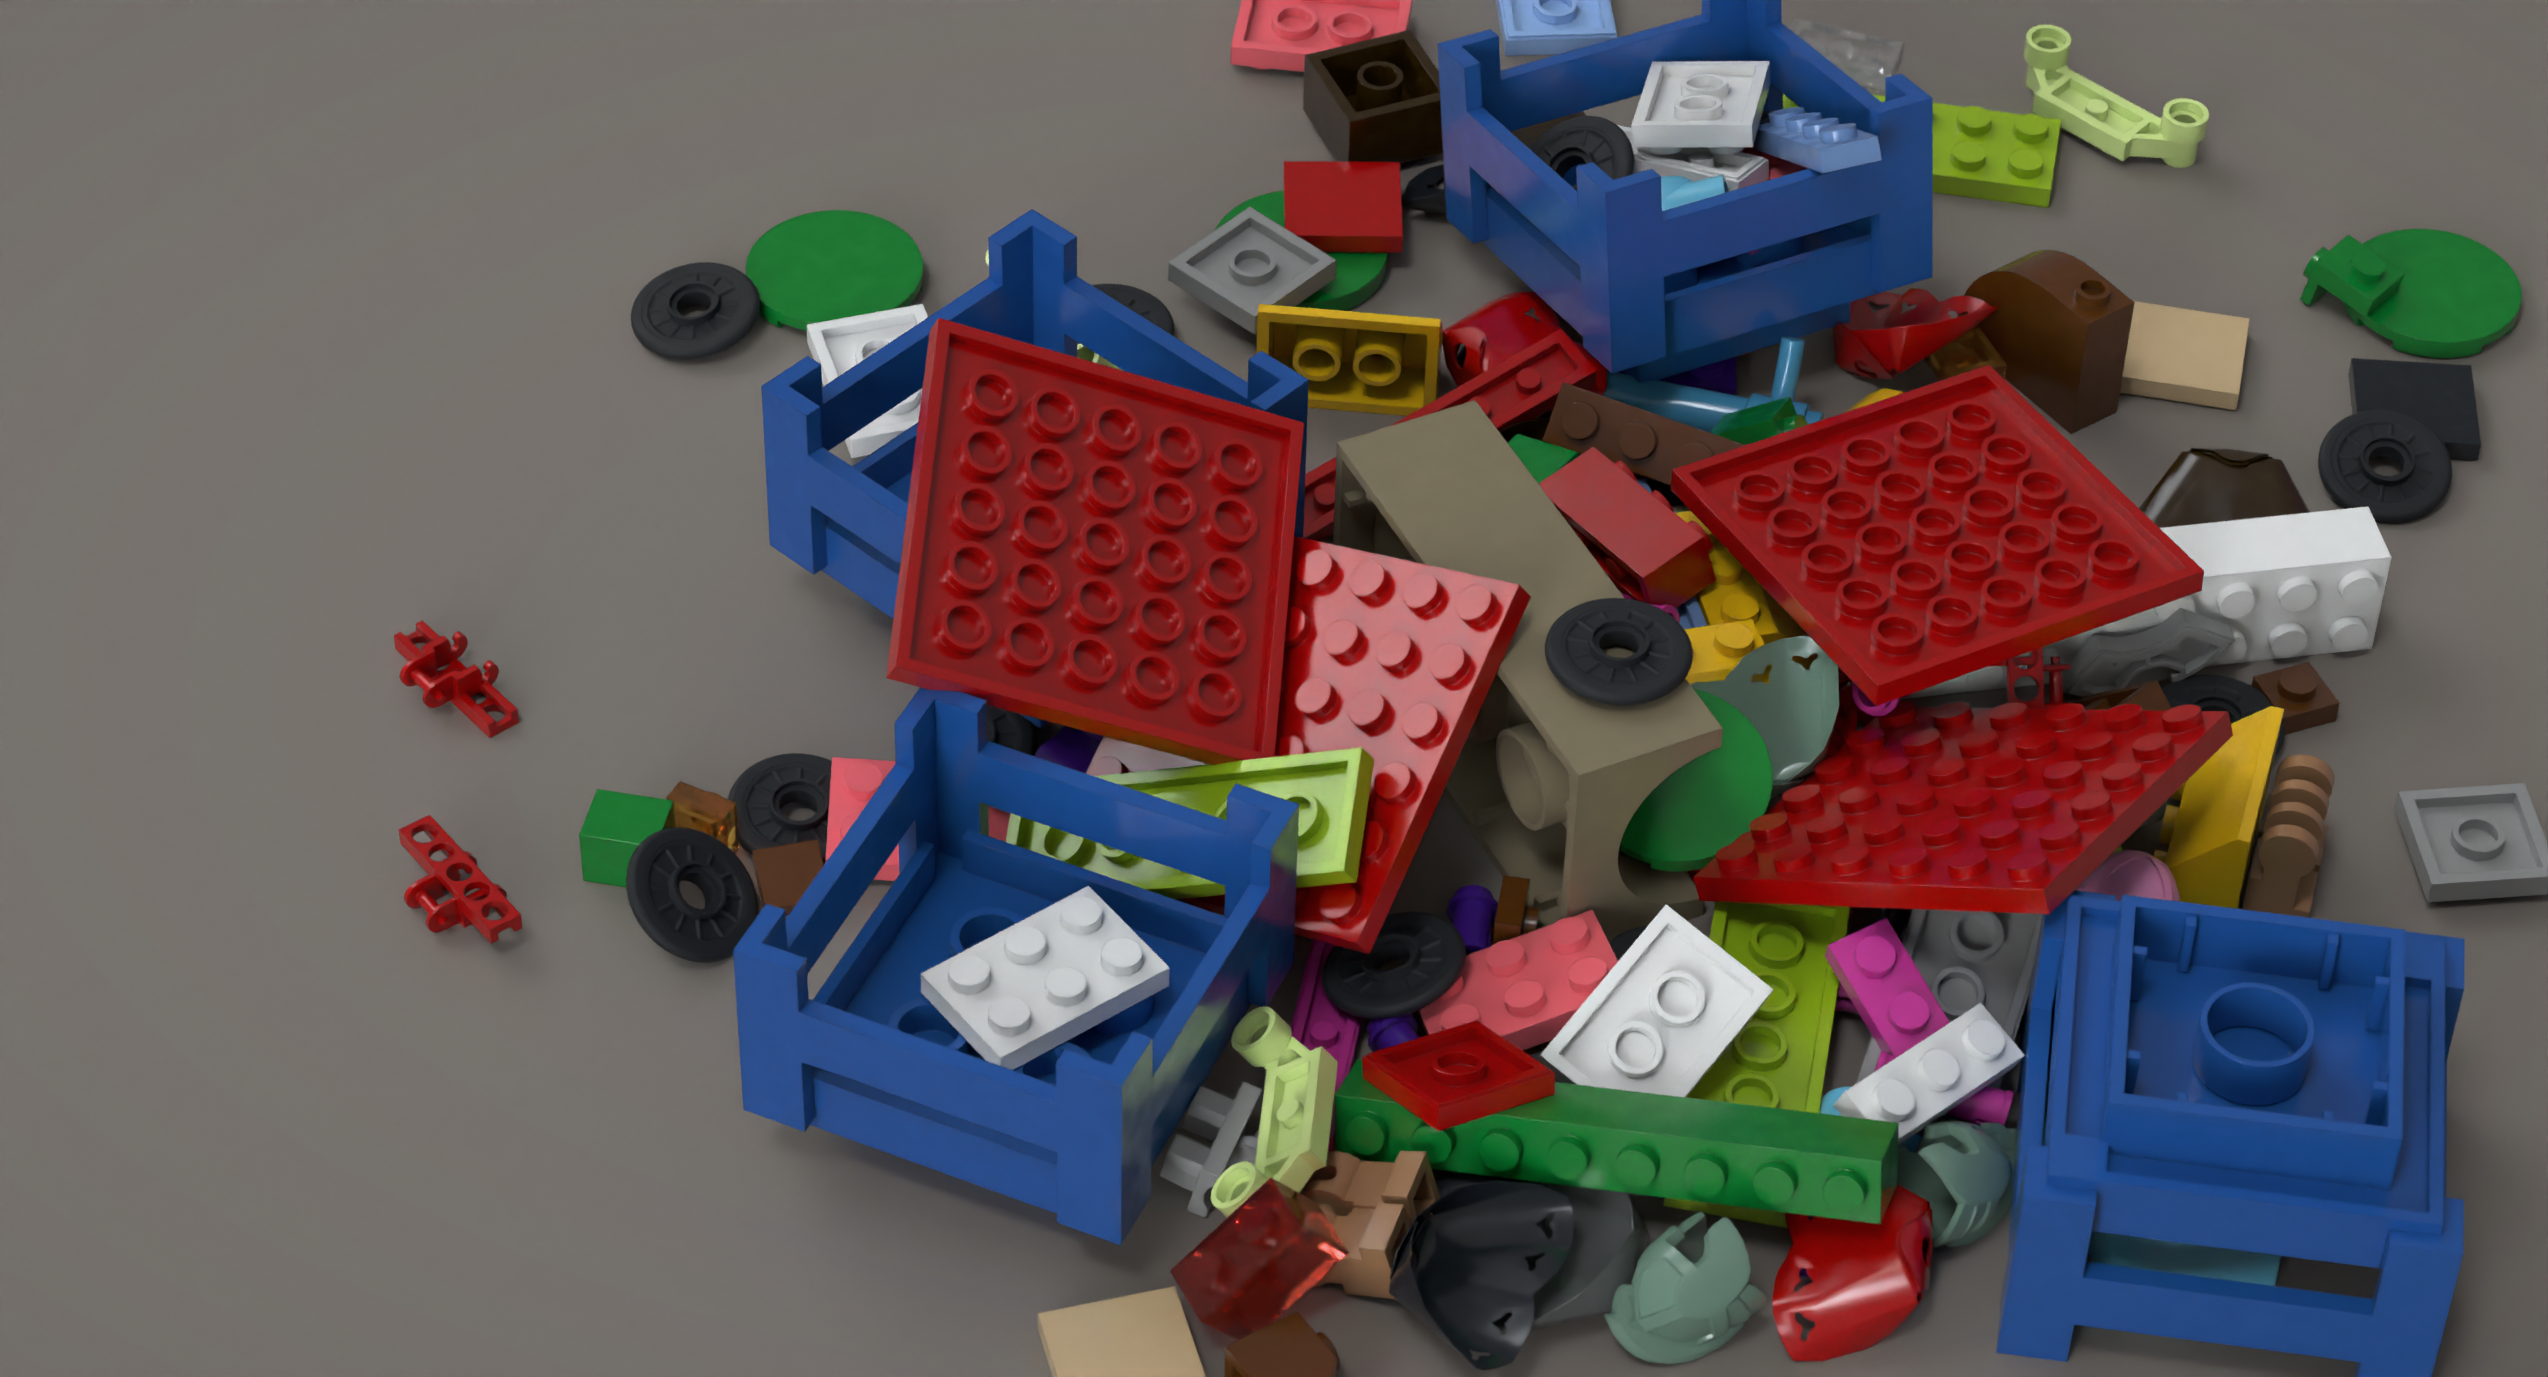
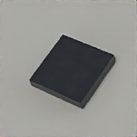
[2348,358,2481,460]

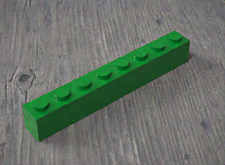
[1334,1059,1899,1224]

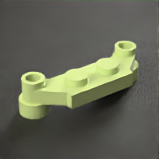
[2023,24,2209,168]
[1211,1006,1338,1242]

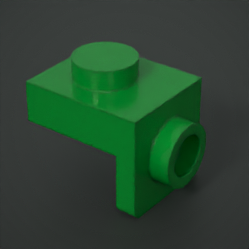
[2300,234,2405,317]

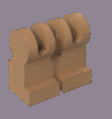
[2242,754,2335,918]
[1273,1151,1440,1299]

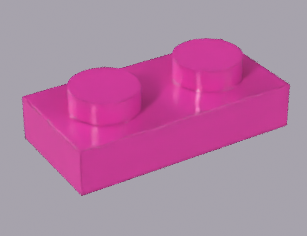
[1825,918,1950,1057]

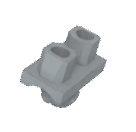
[1160,1081,1262,1218]

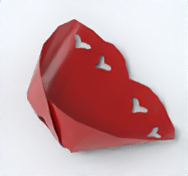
[1832,288,2000,380]
[1442,291,1607,411]
[1772,1184,1933,1361]

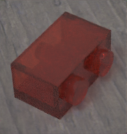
[1170,1177,1349,1340]

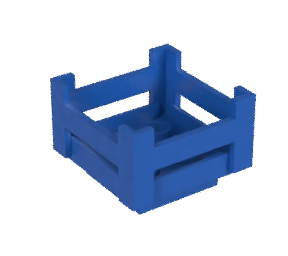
[1437,0,1933,383]
[761,209,1309,729]
[733,687,1299,1245]
[1996,890,2464,1377]

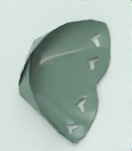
[1690,636,1839,799]

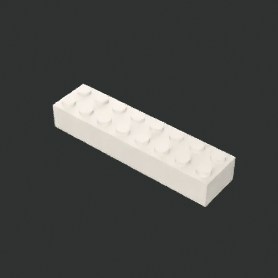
[1901,506,2392,699]

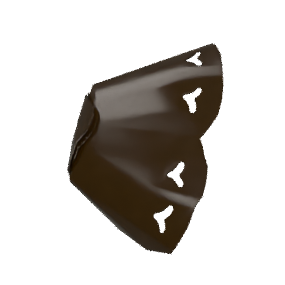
[2139,448,2310,528]

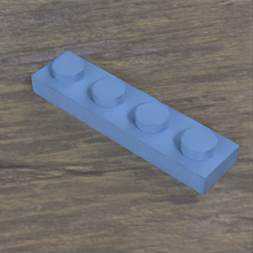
[1754,107,1882,173]

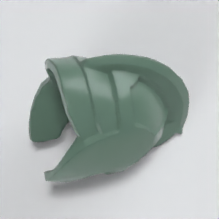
[1897,1121,2017,1248]
[1604,1212,1767,1364]

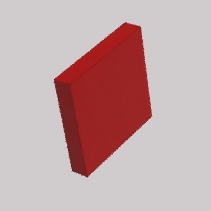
[1283,161,1403,253]
[1362,1020,1555,1131]

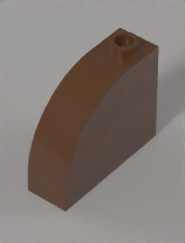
[1957,250,2135,434]

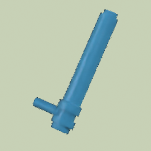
[1603,336,1824,433]

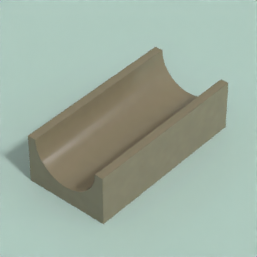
[1333,400,1723,943]

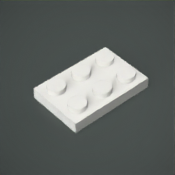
[1631,61,1770,155]
[807,304,928,458]
[921,886,1170,1070]
[1537,905,1774,1097]

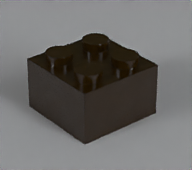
[1303,30,1443,163]

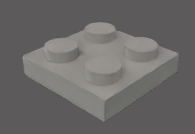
[1168,207,1336,335]
[2395,783,2548,903]

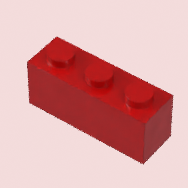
[1539,446,1716,608]

